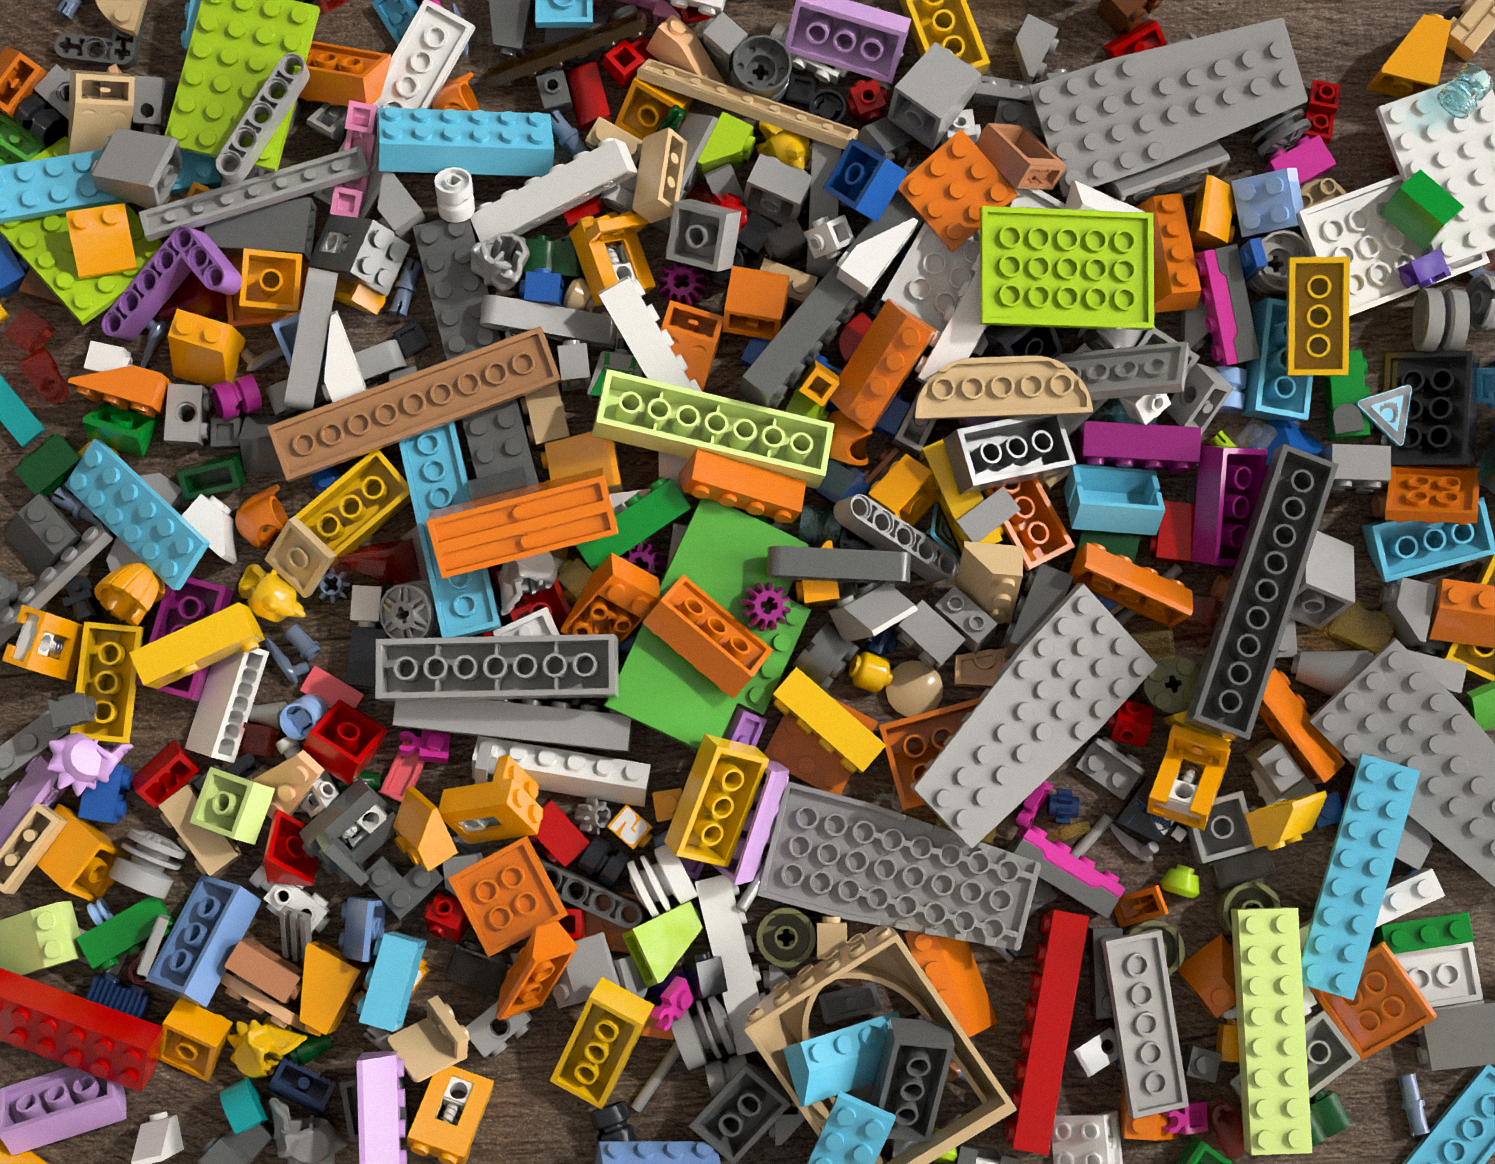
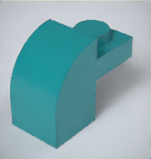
[220,1077,268,1135]

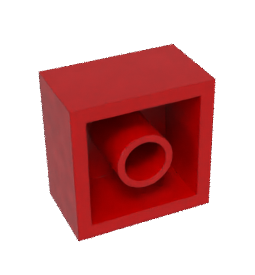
[302,699,388,785]

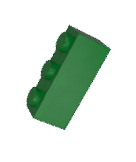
[1323,350,1373,442]
[76,896,176,972]
[1374,911,1474,954]

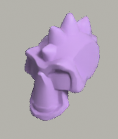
[46,732,133,796]

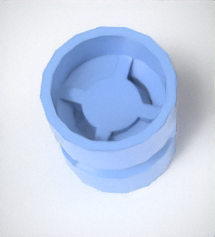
[1212,366,1248,414]
[280,694,330,740]

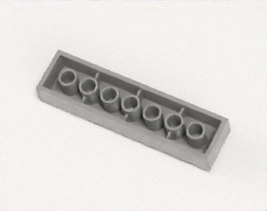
[375,634,619,702]
[393,699,634,753]

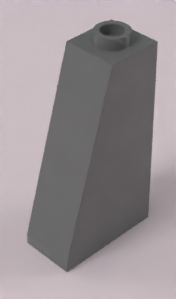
[489,0,535,60]
[201,197,317,261]

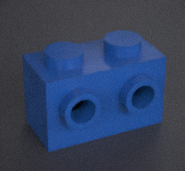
[519,268,565,307]

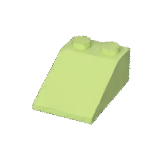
[0,900,86,976]

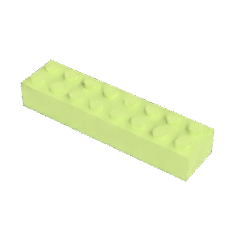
[592,369,834,489]
[1231,907,1312,1155]

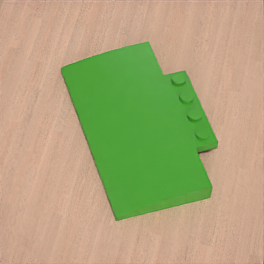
[604,498,811,751]

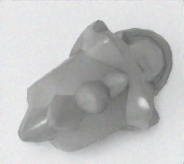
[470,233,530,292]
[496,551,564,616]
[268,1097,347,1164]

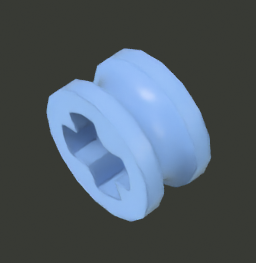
[87,897,113,926]

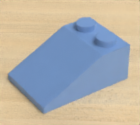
[339,897,387,962]

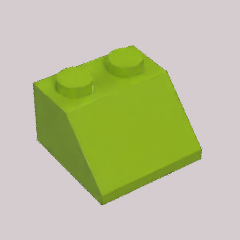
[697,112,756,180]

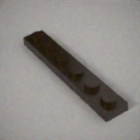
[485,10,647,89]

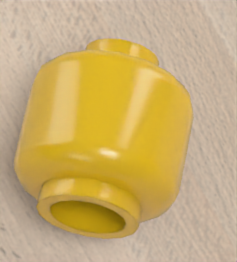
[848,651,894,693]

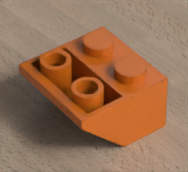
[0,46,48,120]
[723,266,790,340]

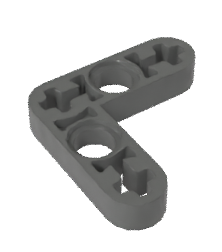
[54,5,147,69]

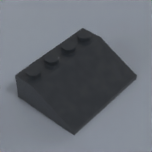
[1381,350,1480,468]

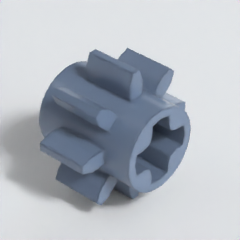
[316,567,352,604]

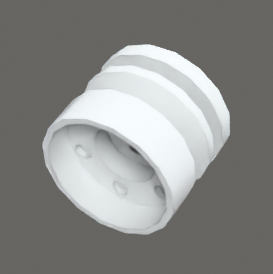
[627,844,698,918]

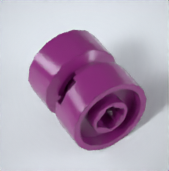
[211,374,262,421]

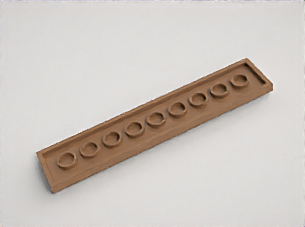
[267,326,561,482]

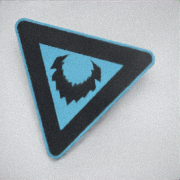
[1356,385,1412,446]
[926,503,962,562]

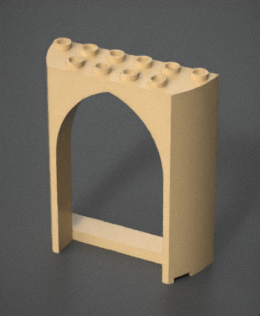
[744,926,1017,1164]

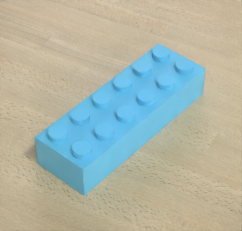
[377,107,554,176]

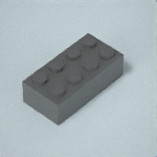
[943,415,1076,495]
[869,1017,955,1143]

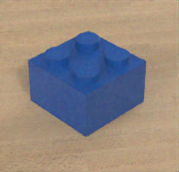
[822,138,907,222]

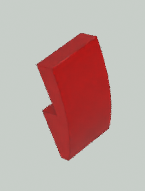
[1301,79,1341,145]

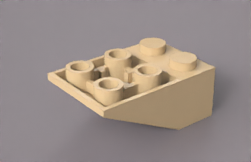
[68,70,135,155]

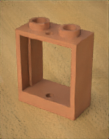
[975,123,1067,190]
[224,938,303,1004]

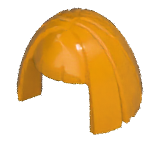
[94,562,165,626]

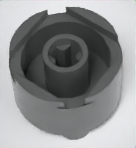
[792,623,859,691]

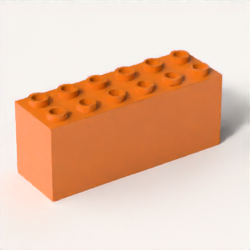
[426,467,619,579]

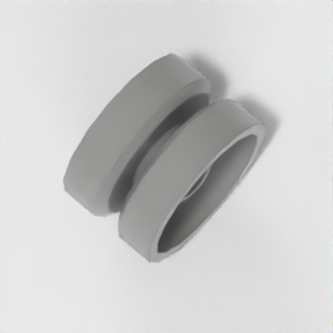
[1412,288,1470,352]

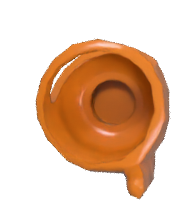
[430,72,480,111]
[826,410,874,466]
[235,484,288,550]

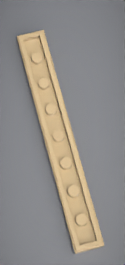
[636,58,859,150]

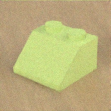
[189,767,275,845]

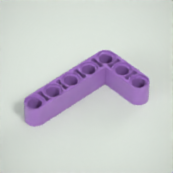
[102,226,242,341]

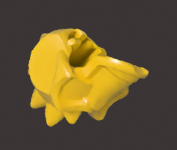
[756,121,812,170]
[238,564,305,622]
[227,1016,308,1079]

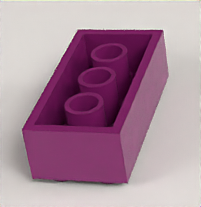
[1075,421,1201,475]
[1191,446,1268,565]
[136,577,234,701]

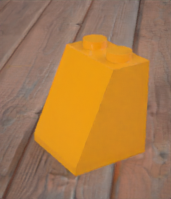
[1367,14,1452,99]
[168,309,247,388]
[541,431,623,494]
[36,804,132,903]
[299,940,369,1036]

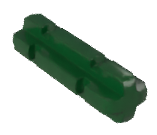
[655,105,686,133]

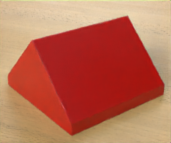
[263,809,318,886]

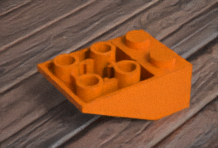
[661,300,724,392]
[68,365,174,418]
[561,552,661,646]

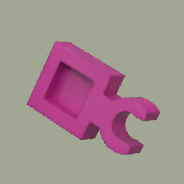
[398,730,451,764]
[1015,780,1054,828]
[650,976,695,1031]
[1161,1100,1208,1135]

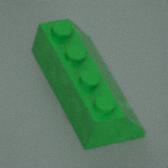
[575,477,691,572]

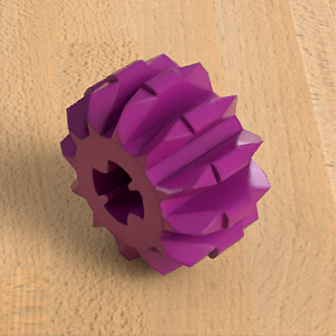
[658,261,706,307]
[619,543,666,579]
[740,582,791,632]

